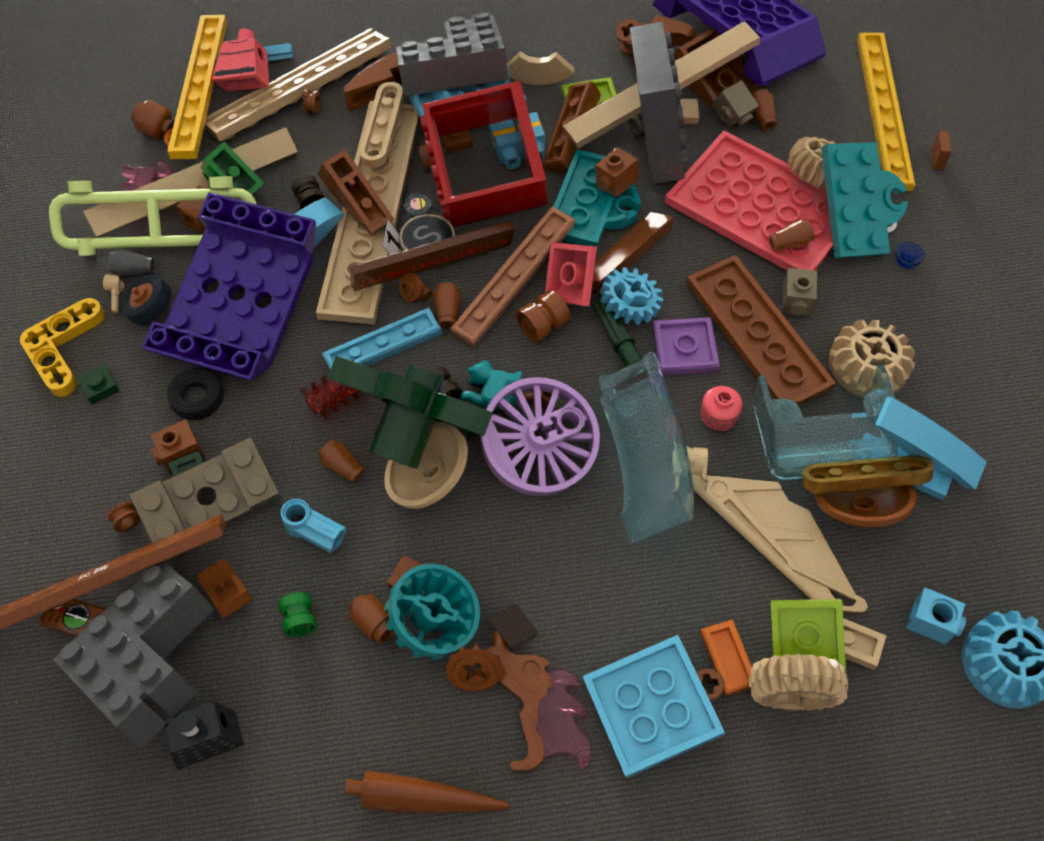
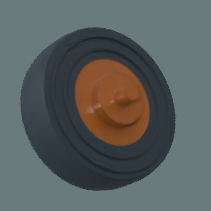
[121,274,171,324]

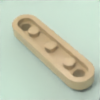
[359,82,404,168]

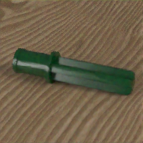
[593,296,645,373]

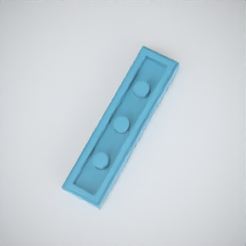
[322,307,442,370]

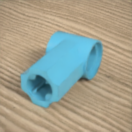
[281,499,346,554]

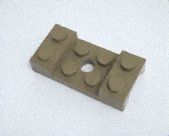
[129,437,280,543]

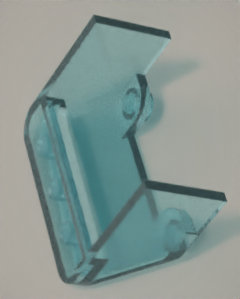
[754,364,898,480]

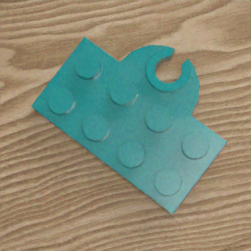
[821,142,908,259]
[553,149,641,248]

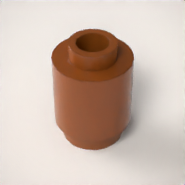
[348,593,395,644]

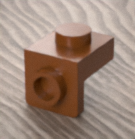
[196,558,253,619]

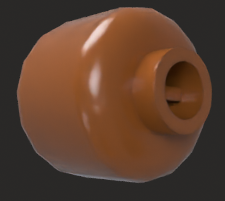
[131,100,174,139]

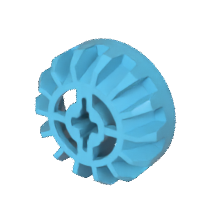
[961,610,1044,709]

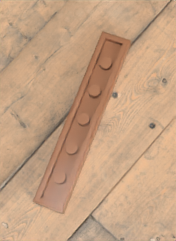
[450,206,575,348]

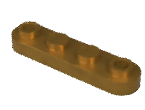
[802,455,934,495]

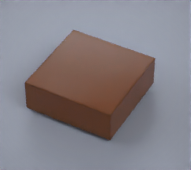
[930,131,952,170]

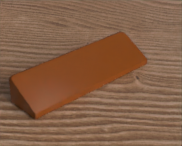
[542,81,601,174]
[592,212,673,295]

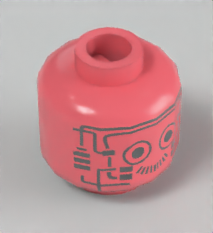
[700,386,743,432]

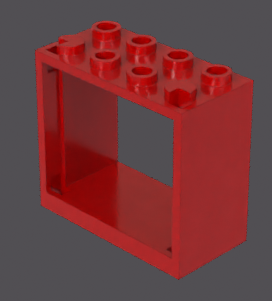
[420,80,548,227]

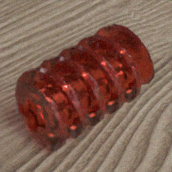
[300,359,359,419]

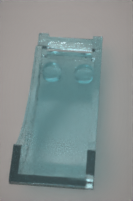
[598,351,694,544]

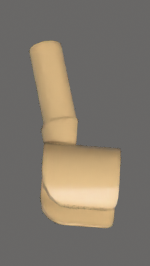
[103,274,125,314]

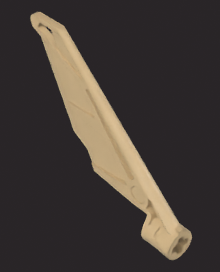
[673,446,868,614]

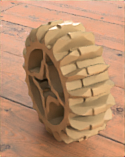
[787,137,836,191]
[749,653,848,711]

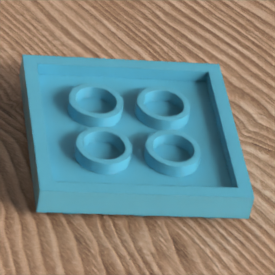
[583,635,725,779]

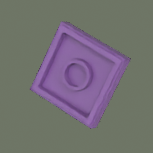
[652,317,720,376]

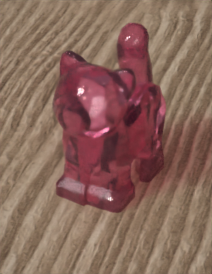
[121,161,174,191]

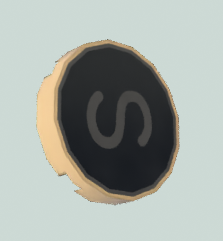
[399,214,455,251]

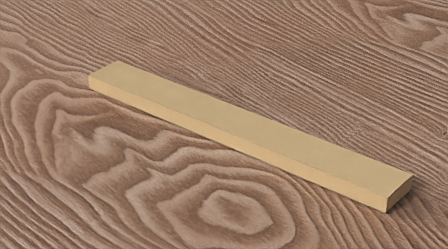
[563,21,760,149]
[83,127,298,238]

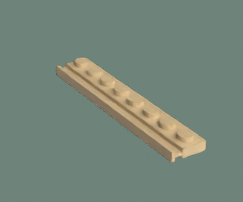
[204,28,392,142]

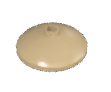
[384,422,468,509]

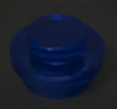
[895,241,925,269]

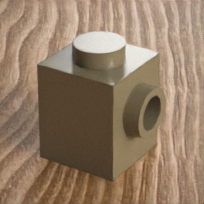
[712,80,759,129]
[781,268,817,316]

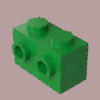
[201,142,264,200]

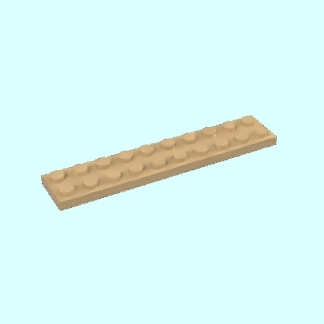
[316,101,420,325]

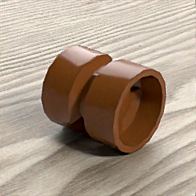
[515,290,571,343]

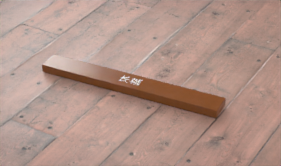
[0,514,226,630]

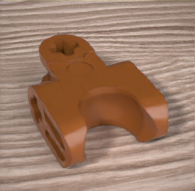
[616,16,696,67]

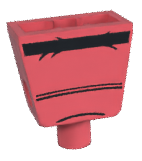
[212,28,269,92]

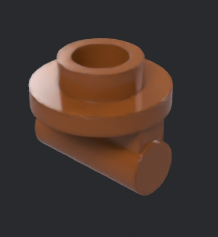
[399,273,433,302]

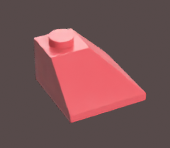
[545,242,597,306]

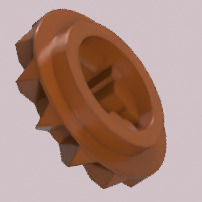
[446,644,502,692]

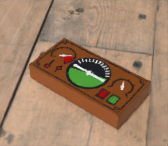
[38,599,107,637]

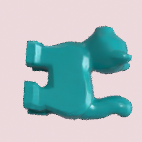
[460,360,522,411]

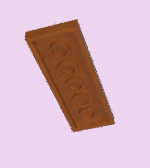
[686,255,836,414]

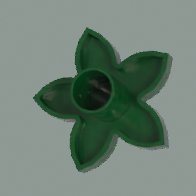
[327,356,493,469]

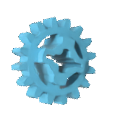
[599,267,663,325]

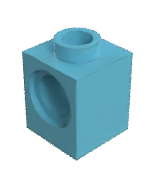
[906,588,966,644]

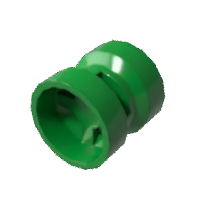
[277,592,318,637]

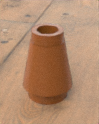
[752,89,777,131]
[769,219,814,252]
[433,282,461,328]
[318,439,365,483]

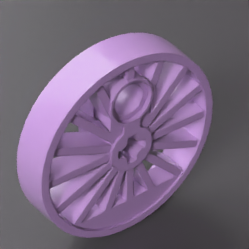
[480,377,600,496]

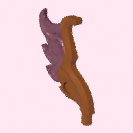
[490,630,591,772]

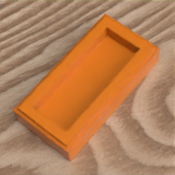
[699,619,752,697]

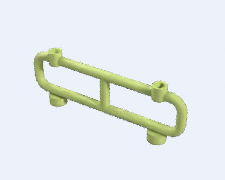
[49,176,256,256]

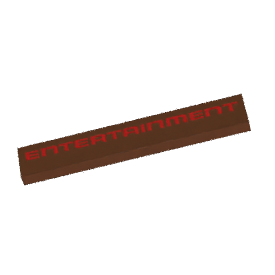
[350,221,514,291]

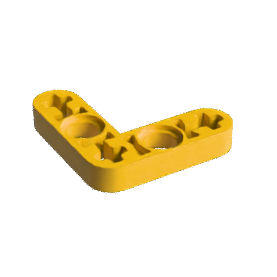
[20,298,105,397]

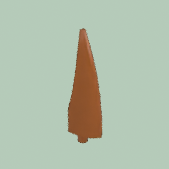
[345,770,509,813]

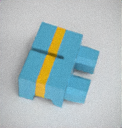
[489,112,545,170]

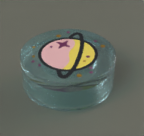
[404,193,432,219]

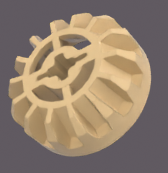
[828,320,915,399]

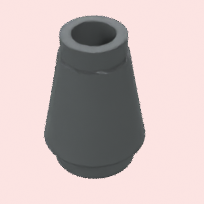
[108,249,154,277]

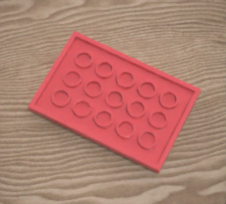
[664,130,833,271]

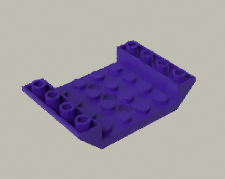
[652,0,827,87]
[141,192,316,381]

